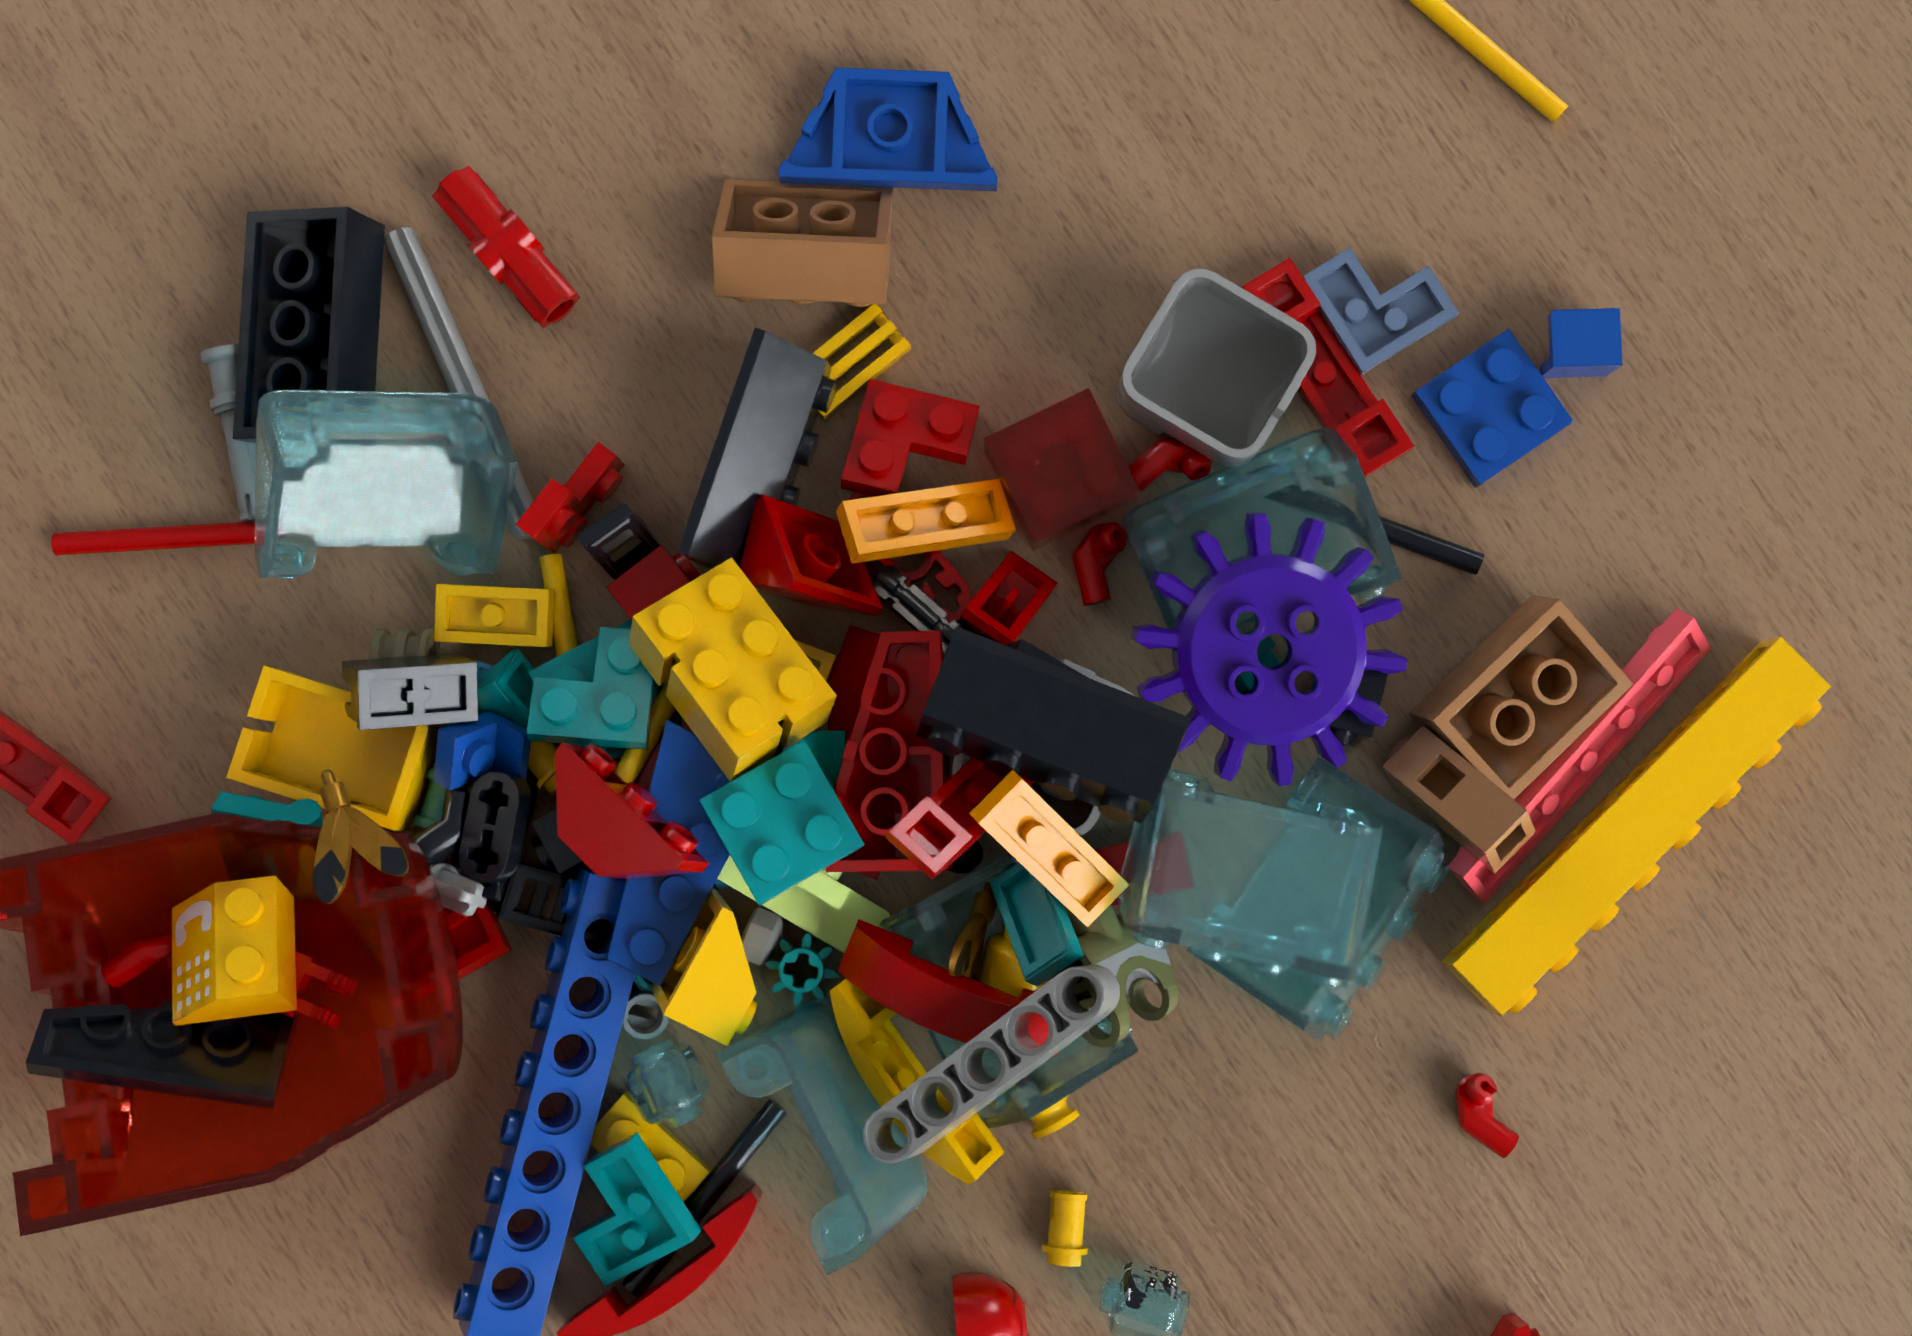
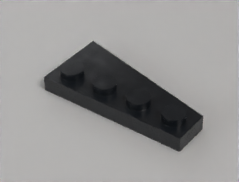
[25,1001,298,1109]

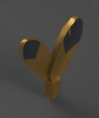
[313,770,409,904]
[949,882,997,982]

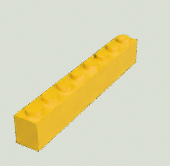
[1440,637,1831,1016]

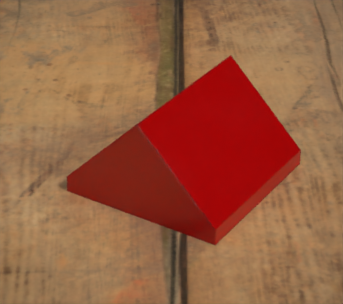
[740,494,883,616]

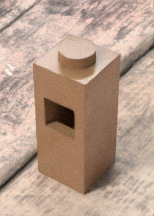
[1382,725,1536,874]

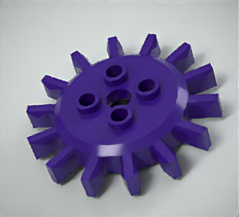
[1131,512,1407,786]

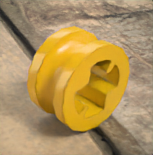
[1020,1088,1080,1139]

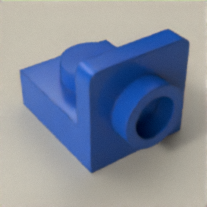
[433,710,531,790]

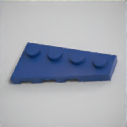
[607,720,730,986]

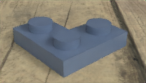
[1303,247,1459,376]

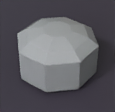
[741,906,784,966]

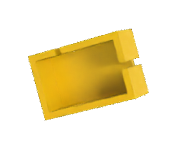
[629,557,837,782]
[226,665,447,831]

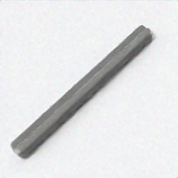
[384,226,533,541]

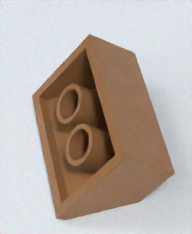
[712,179,893,307]
[1409,595,1633,799]

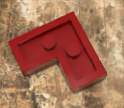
[841,379,980,496]
[515,442,625,554]

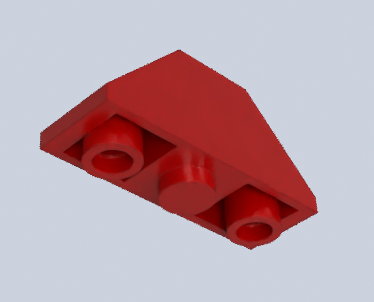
[555,742,710,879]

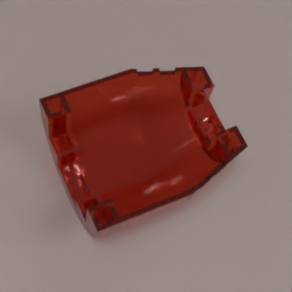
[0,813,463,1236]

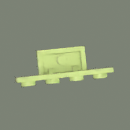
[717,855,890,953]

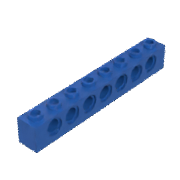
[453,867,635,1336]

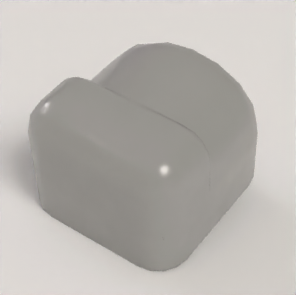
[1117,269,1316,467]

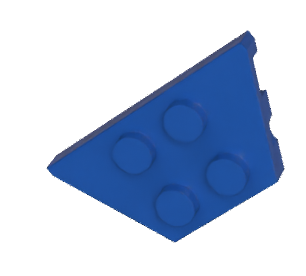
[778,68,997,191]

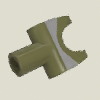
[1051,904,1179,1048]

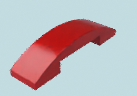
[1241,258,1414,478]
[0,711,112,846]
[885,758,1034,879]
[838,919,1058,1057]
[557,1183,762,1336]

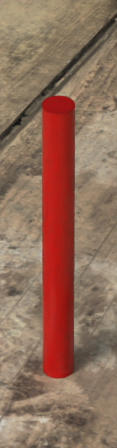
[51,519,286,556]

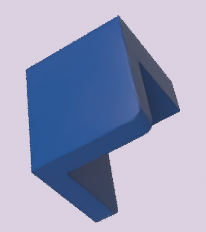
[1539,308,1623,378]

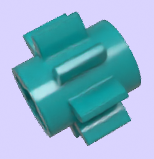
[766,932,839,1006]

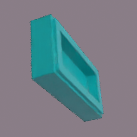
[989,862,1084,986]

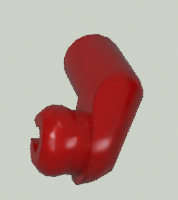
[1123,438,1212,492]
[1073,522,1128,606]
[101,933,172,988]
[1455,1073,1519,1158]

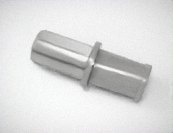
[390,854,487,916]

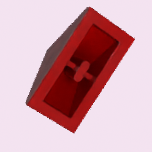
[961,550,1058,645]

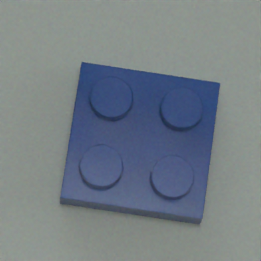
[1411,328,1574,488]

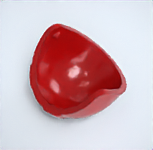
[952,1272,1029,1336]

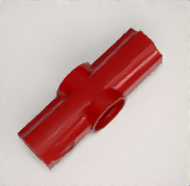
[432,166,580,329]

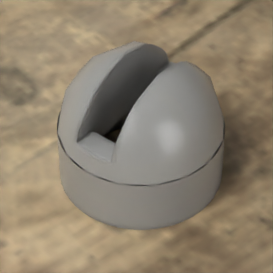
[622,990,669,1040]

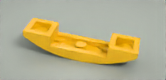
[829,978,1005,1185]

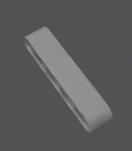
[863,964,1120,1163]

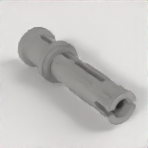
[200,344,278,522]

